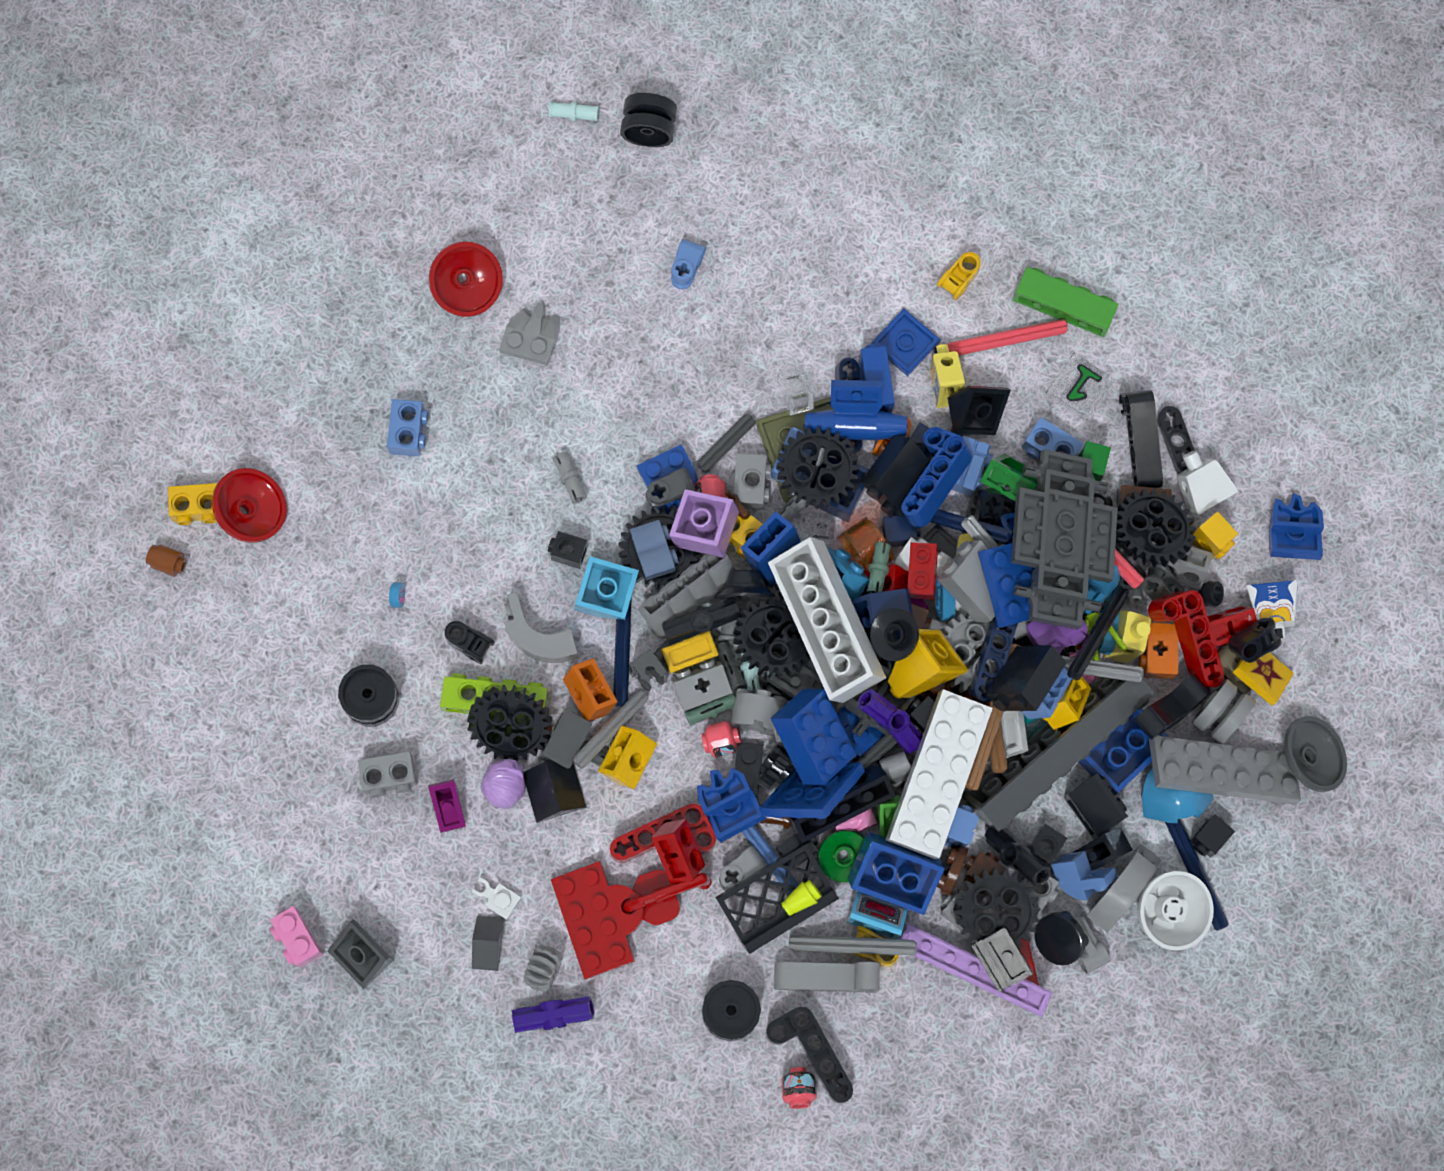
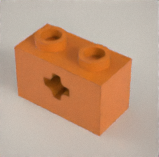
[1138,622,1179,679]
[563,658,617,722]

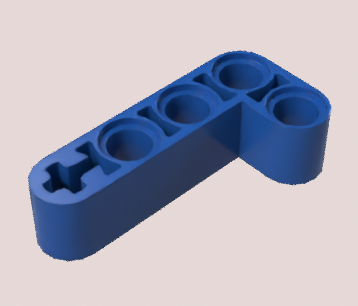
[901,427,972,528]

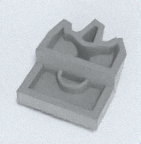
[499,303,560,366]

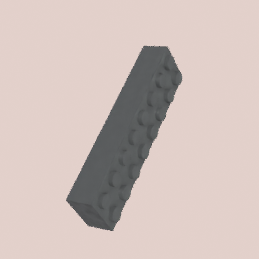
[962,661,1155,832]

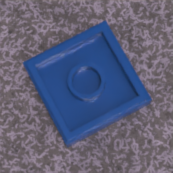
[871,308,941,377]

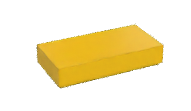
[661,631,718,674]

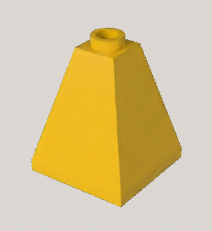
[888,629,968,699]

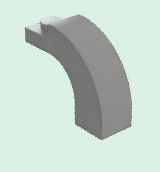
[504,592,579,663]
[1087,844,1162,933]

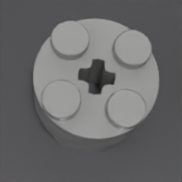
[731,689,788,736]

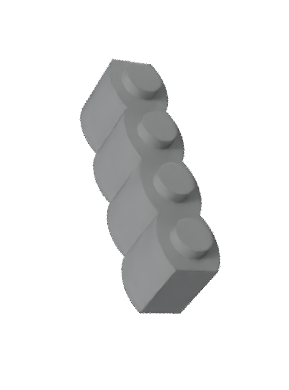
[638,553,736,637]

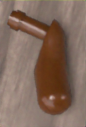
[724,489,750,520]

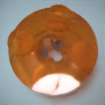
[838,517,895,571]

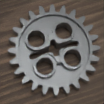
[941,613,1014,696]

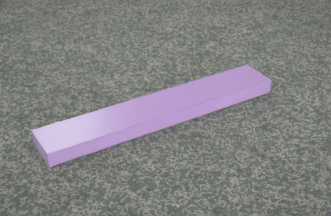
[901,924,1054,1017]

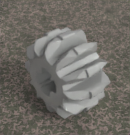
[524,944,562,992]

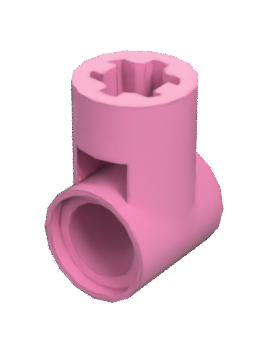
[834,808,878,833]

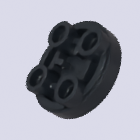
[1034,911,1089,966]

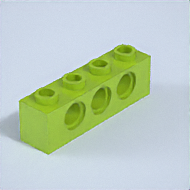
[440,673,549,716]

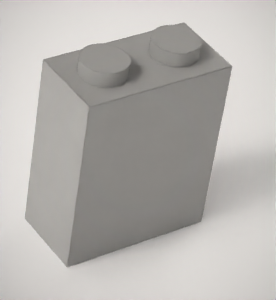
[937,540,995,623]

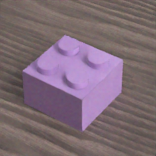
[669,489,739,558]

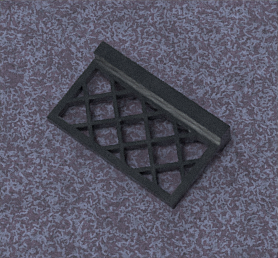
[715,843,839,954]

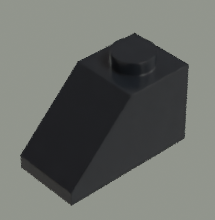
[1072,827,1133,870]

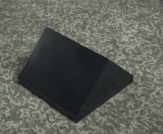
[947,386,1011,435]
[523,761,587,823]

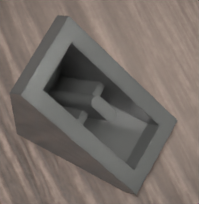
[472,916,504,971]

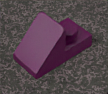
[428,779,466,833]

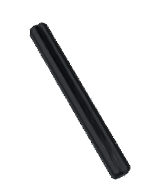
[1067,586,1129,681]

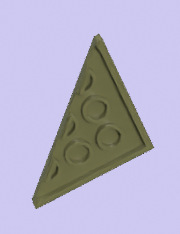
[756,397,833,502]

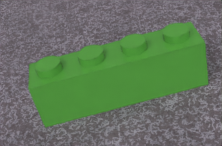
[1012,267,1119,337]

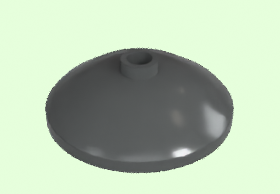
[1284,716,1347,792]

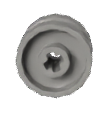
[1192,679,1256,744]

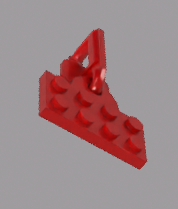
[550,861,712,980]

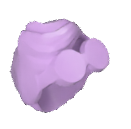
[481,759,525,809]

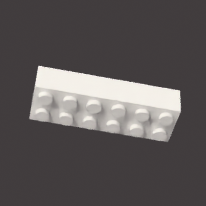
[768,537,886,703]
[885,689,993,859]

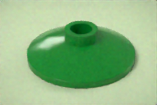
[818,830,864,883]

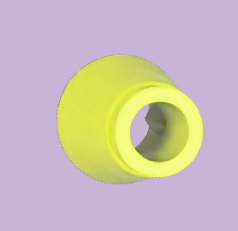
[781,879,822,916]

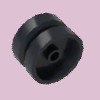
[620,93,677,148]
[338,665,399,727]
[702,980,761,1042]

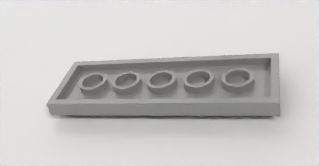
[1149,736,1301,804]

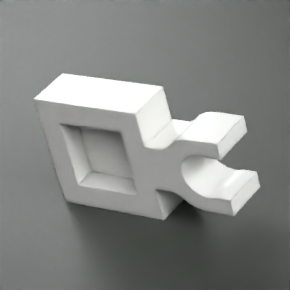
[472,878,521,920]

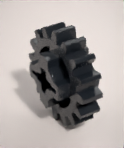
[757,744,794,790]

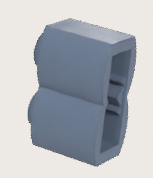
[630,520,679,580]

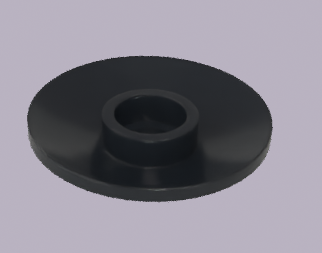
[870,608,919,661]

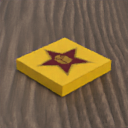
[1232,652,1294,706]

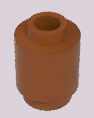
[146,544,187,577]

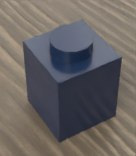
[881,516,921,547]

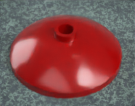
[428,241,503,317]
[212,468,287,543]

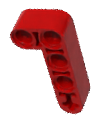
[1148,590,1224,688]
[610,803,716,863]

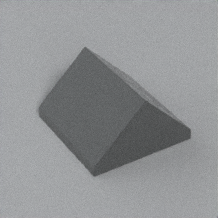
[328,919,394,989]

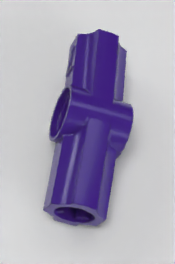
[857,689,922,754]
[512,996,595,1033]

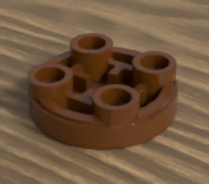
[937,844,969,896]

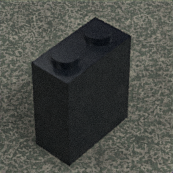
[861,435,931,517]
[986,645,1067,712]

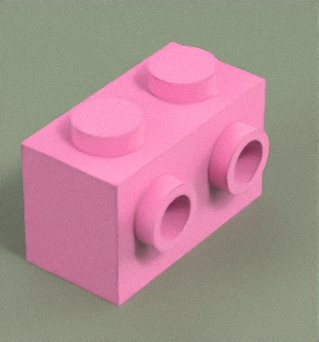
[270,906,323,968]

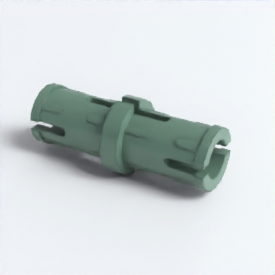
[866,542,891,594]
[684,693,735,726]

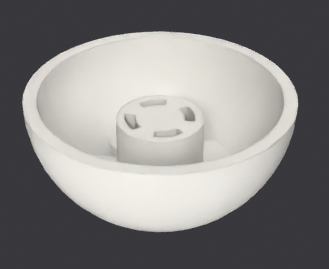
[1137,871,1214,950]

